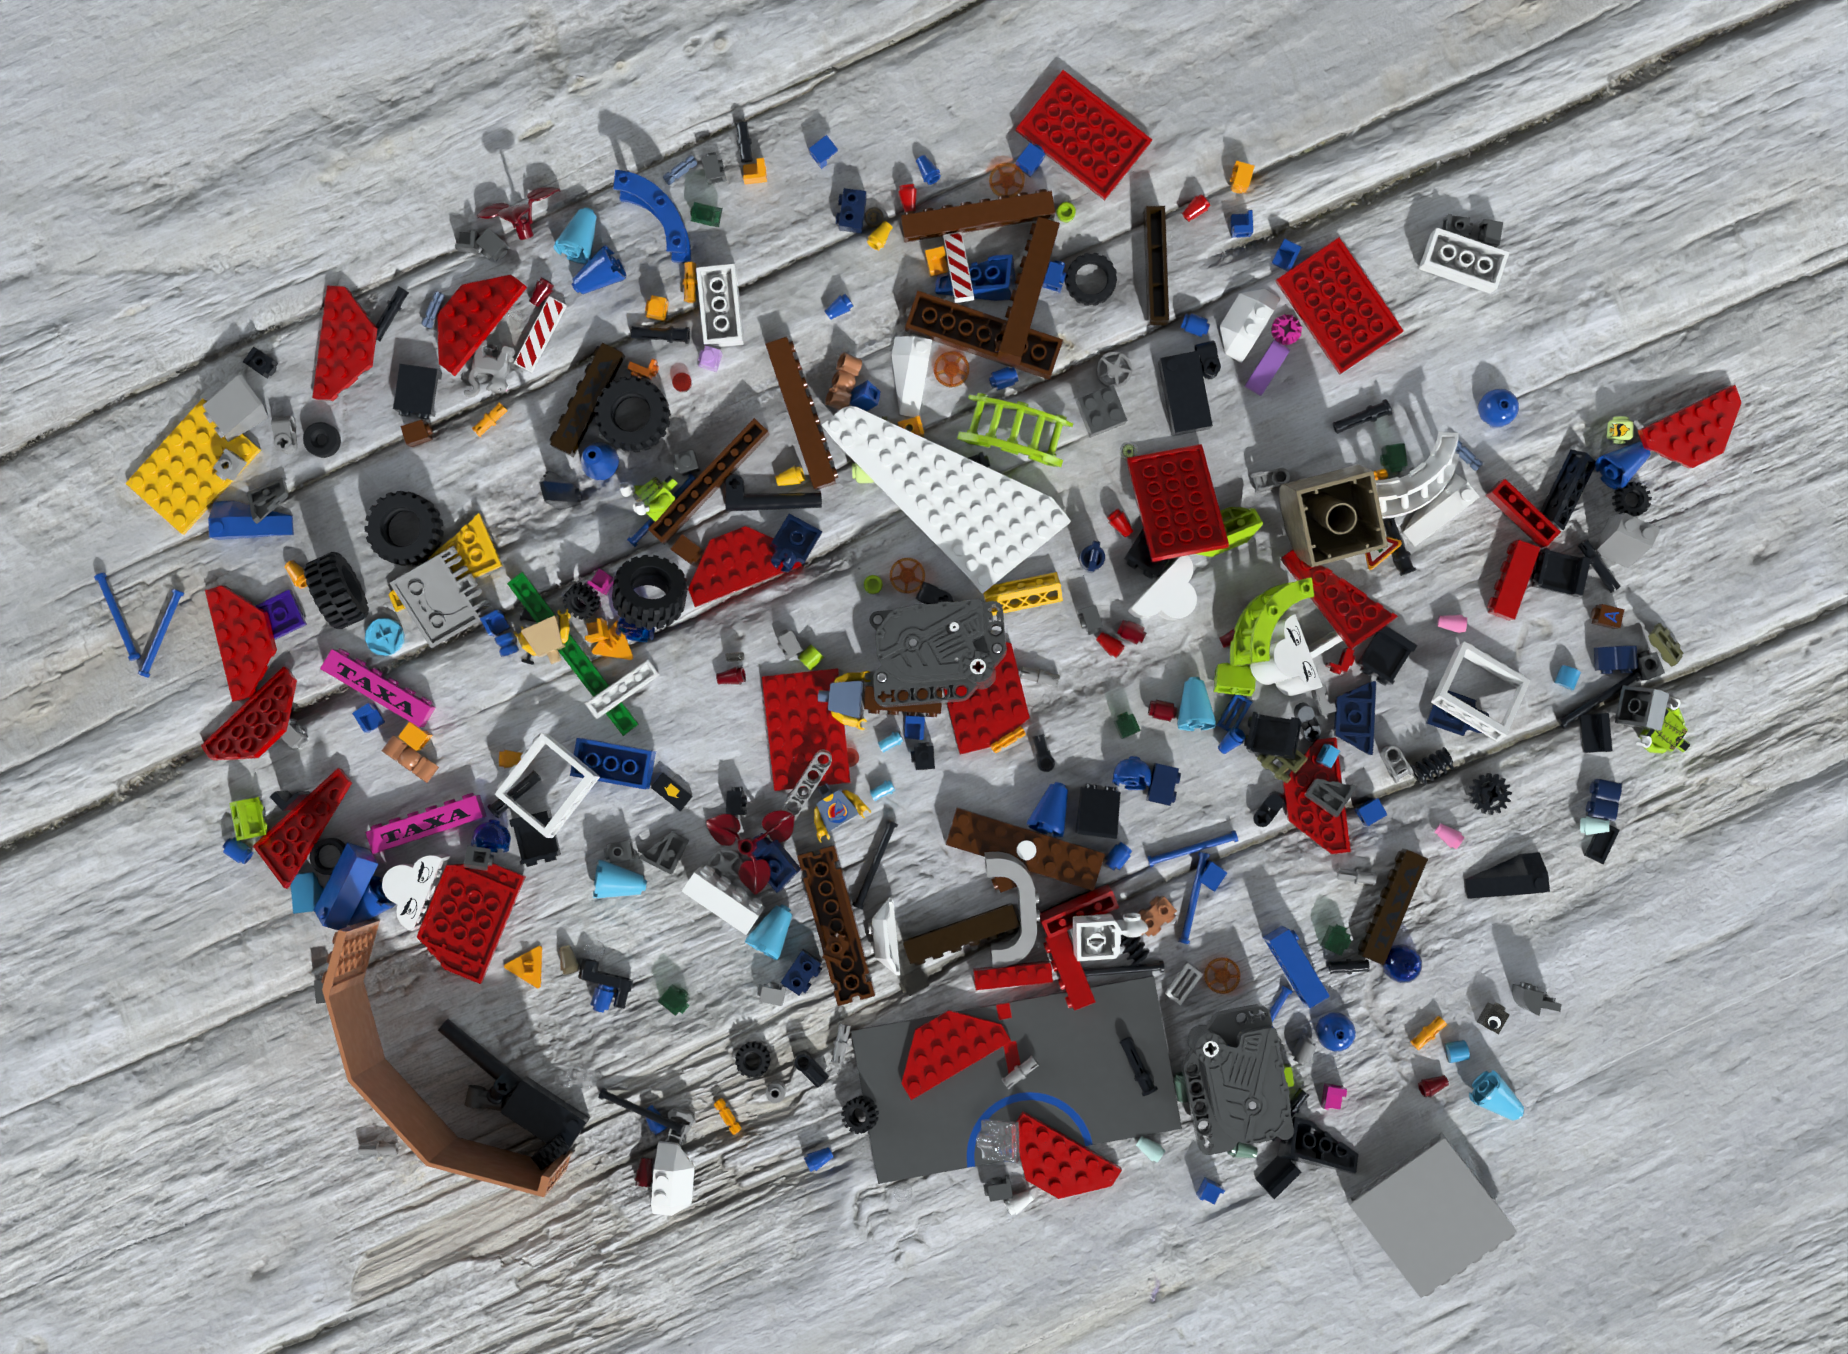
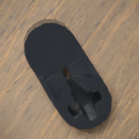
[1294,702,1321,742]
[1253,791,1285,827]

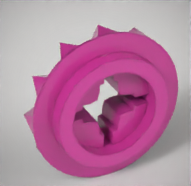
[1271,314,1302,345]

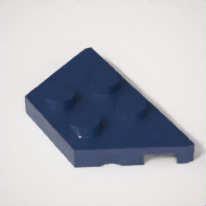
[1334,681,1376,755]

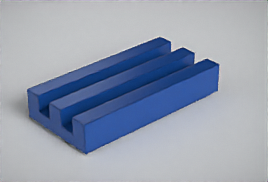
[1216,694,1252,731]

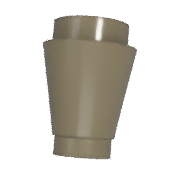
[559,945,580,975]

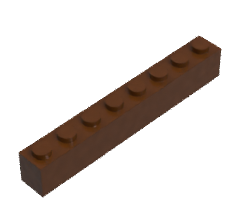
[901,189,1055,243]
[995,217,1060,366]
[765,336,838,491]
[648,418,770,545]

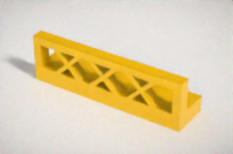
[983,572,1063,615]

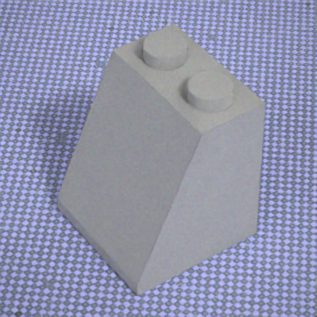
[203,374,268,442]
[1595,513,1660,568]

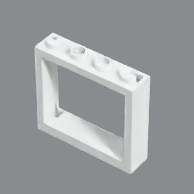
[1431,641,1531,742]
[495,733,600,838]

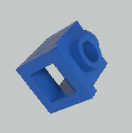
[1042,260,1067,293]

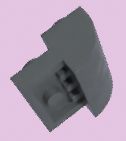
[1512,982,1562,1016]

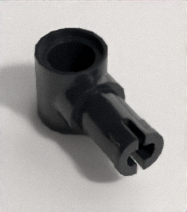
[1032,734,1055,772]

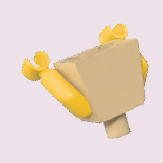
[513,608,571,665]

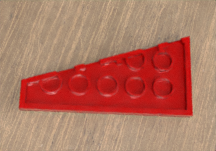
[1280,550,1398,650]
[253,768,352,889]

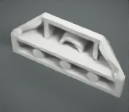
[1219,289,1281,363]
[868,896,901,975]
[651,1141,695,1216]

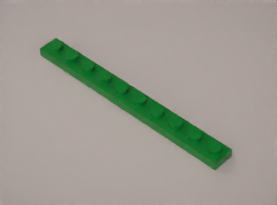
[507,572,639,736]

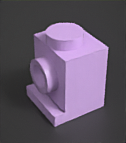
[698,346,723,372]

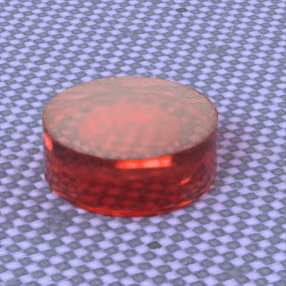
[672,372,692,393]
[847,748,859,767]

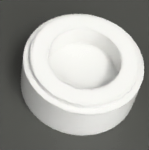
[1017,840,1036,860]

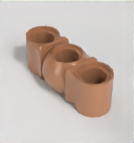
[825,353,862,410]
[381,735,439,783]

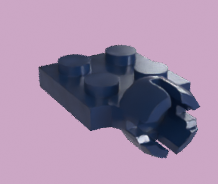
[770,513,823,572]
[1426,690,1489,736]
[752,833,801,893]

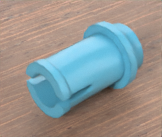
[878,731,903,753]
[870,780,895,801]

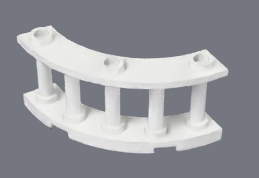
[1375,432,1459,519]

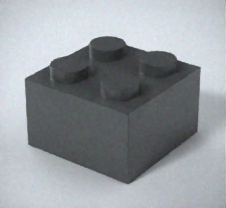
[1076,385,1128,438]
[1615,685,1669,731]

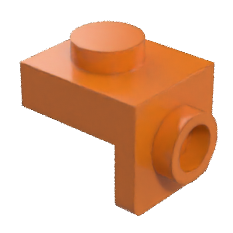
[627,358,659,380]

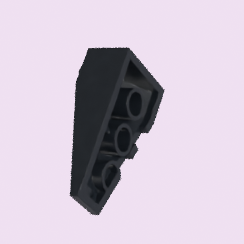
[539,470,582,510]
[1465,852,1550,899]
[1278,1117,1358,1174]

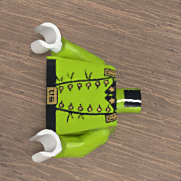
[619,475,678,522]
[1636,696,1690,754]

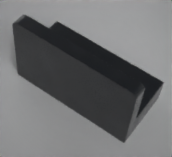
[1580,713,1613,753]
[270,790,310,811]
[1255,1156,1302,1200]

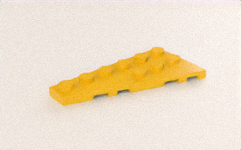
[388,513,503,612]

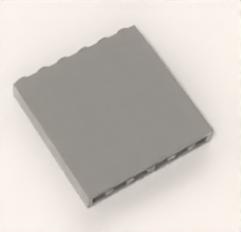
[1348,1132,1517,1298]

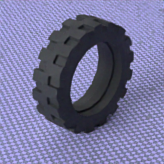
[1065,253,1117,306]

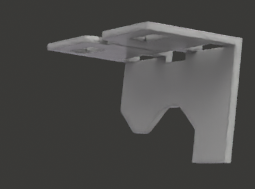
[1311,682,1336,716]

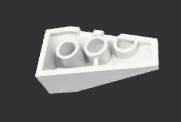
[892,336,932,418]
[1402,473,1479,547]

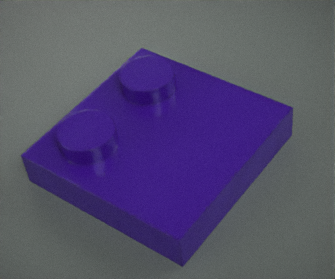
[256,590,307,640]

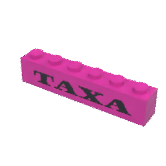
[320,648,436,727]
[365,793,487,854]

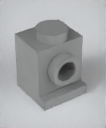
[213,448,247,481]
[777,629,803,660]
[281,718,309,748]
[757,982,787,1006]

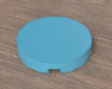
[365,618,405,656]

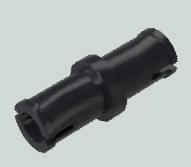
[735,121,753,163]
[1329,959,1370,974]

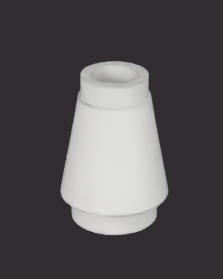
[1003,1190,1033,1215]

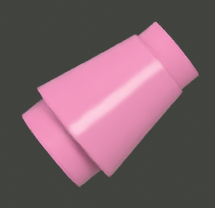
[1438,615,1467,634]
[1434,823,1465,849]

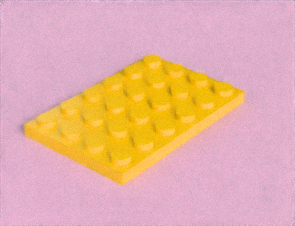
[125,398,261,535]

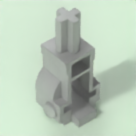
[665,1107,696,1146]

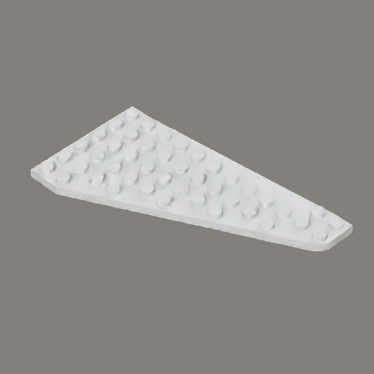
[822,406,1071,594]

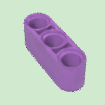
[1245,340,1290,396]

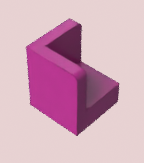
[587,568,614,595]
[1321,1083,1347,1110]

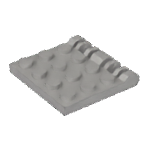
[390,546,494,648]

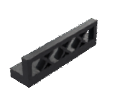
[1540,449,1596,530]

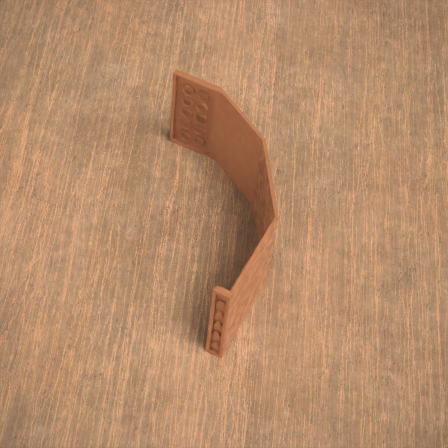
[321,918,572,1197]

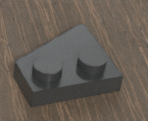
[639,831,689,875]

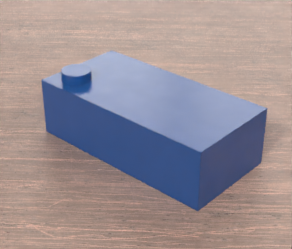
[570,738,656,789]
[314,842,378,930]
[1263,926,1330,1008]

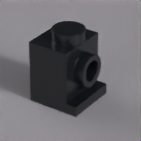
[243,346,278,379]
[726,787,747,815]

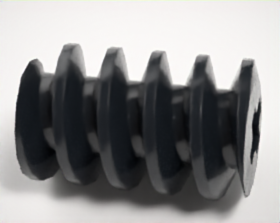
[1410,747,1454,785]
[1120,935,1150,967]

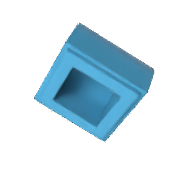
[1554,665,1581,690]
[1315,744,1340,768]
[1445,1040,1470,1063]

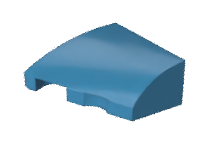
[291,872,324,914]

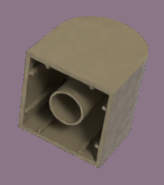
[1279,464,1388,567]

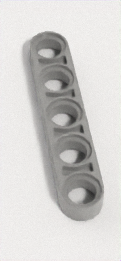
[780,749,832,822]

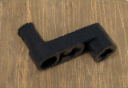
[578,958,633,1009]

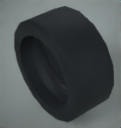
[309,838,346,875]

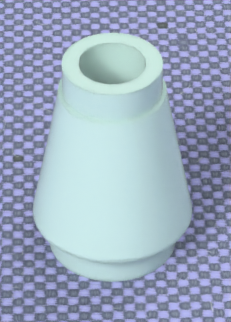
[1580,816,1609,835]
[1136,1136,1166,1163]

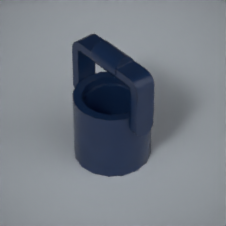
[1079,540,1105,573]

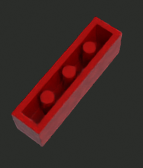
[1486,479,1561,548]
[1488,540,1541,621]
[1040,884,1119,939]
[1043,931,1096,1011]
[973,960,1053,990]

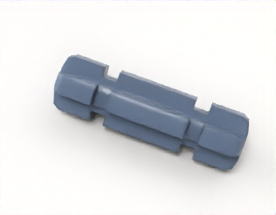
[663,155,697,185]
[421,291,445,329]
[1455,440,1483,471]

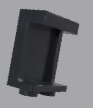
[393,364,442,419]
[1124,528,1169,579]
[1531,548,1591,597]
[1356,626,1418,686]
[1244,712,1302,760]
[509,810,561,867]

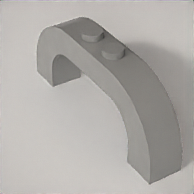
[984,852,1040,968]

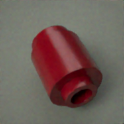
[1117,620,1147,645]
[1148,699,1177,722]

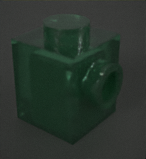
[690,202,723,227]
[1380,443,1408,473]
[1113,712,1141,739]
[1320,924,1351,956]
[658,984,690,1016]

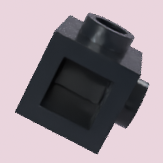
[911,742,935,770]

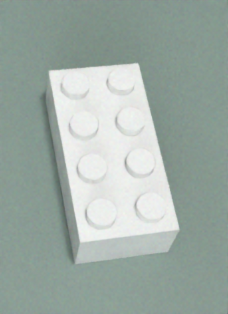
[1419,228,1510,294]
[696,264,744,348]
[682,865,766,935]

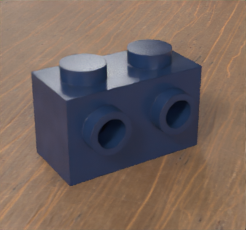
[836,188,867,234]
[1146,763,1181,806]
[780,949,822,996]

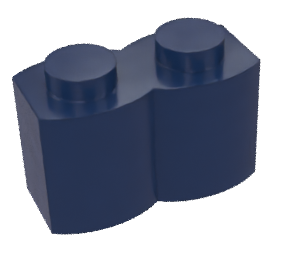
[1594,646,1638,674]
[1586,779,1622,821]

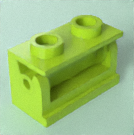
[1213,663,1256,696]
[229,797,267,841]

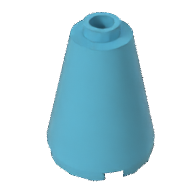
[554,207,597,264]
[1177,677,1216,731]
[593,860,647,898]
[745,904,792,960]
[1469,1070,1524,1121]

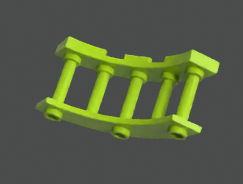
[957,393,1073,467]
[1230,578,1314,666]

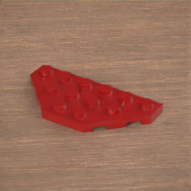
[437,274,527,376]
[312,285,377,401]
[1638,385,1742,468]
[688,526,802,607]
[205,586,277,702]
[201,666,297,761]
[1283,737,1351,854]
[901,1010,1011,1100]
[1013,1111,1122,1199]

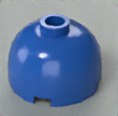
[1478,389,1519,427]
[1113,756,1151,790]
[1316,1012,1356,1052]

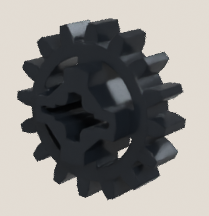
[1468,773,1512,815]

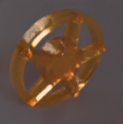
[989,163,1025,197]
[934,351,969,388]
[889,558,925,594]
[1204,957,1240,994]

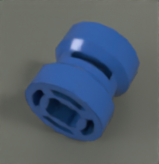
[494,632,519,657]

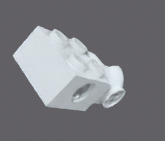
[1073,913,1148,961]

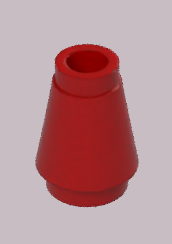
[898,184,917,213]
[1181,194,1211,222]
[1107,508,1134,537]
[1096,632,1125,658]

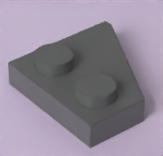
[247,478,289,524]
[1304,779,1357,817]

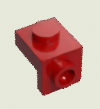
[1325,648,1355,675]

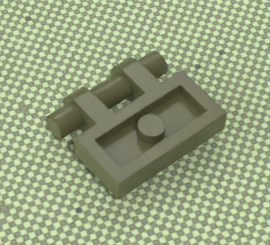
[1648,623,1684,667]
[1257,750,1308,783]

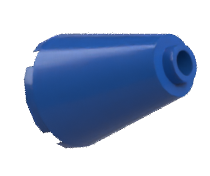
[572,245,627,294]
[581,442,619,480]
[1595,442,1650,490]
[1027,782,1068,838]
[348,875,396,926]

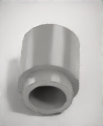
[1291,1035,1317,1065]
[766,1080,786,1103]

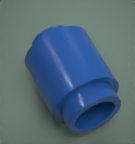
[1180,313,1210,337]
[989,367,1019,391]
[223,837,254,864]
[1105,842,1132,871]
[590,984,614,1013]

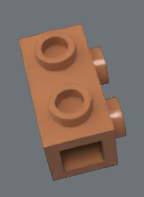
[1138,895,1177,937]

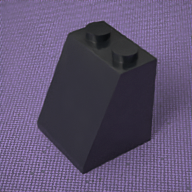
[1075,784,1121,839]

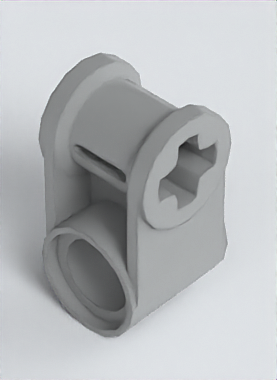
[271,416,298,454]
[1251,468,1290,493]
[1380,745,1413,783]

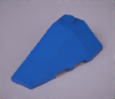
[935,254,1016,301]
[208,500,294,540]

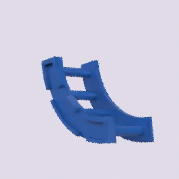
[613,169,691,263]

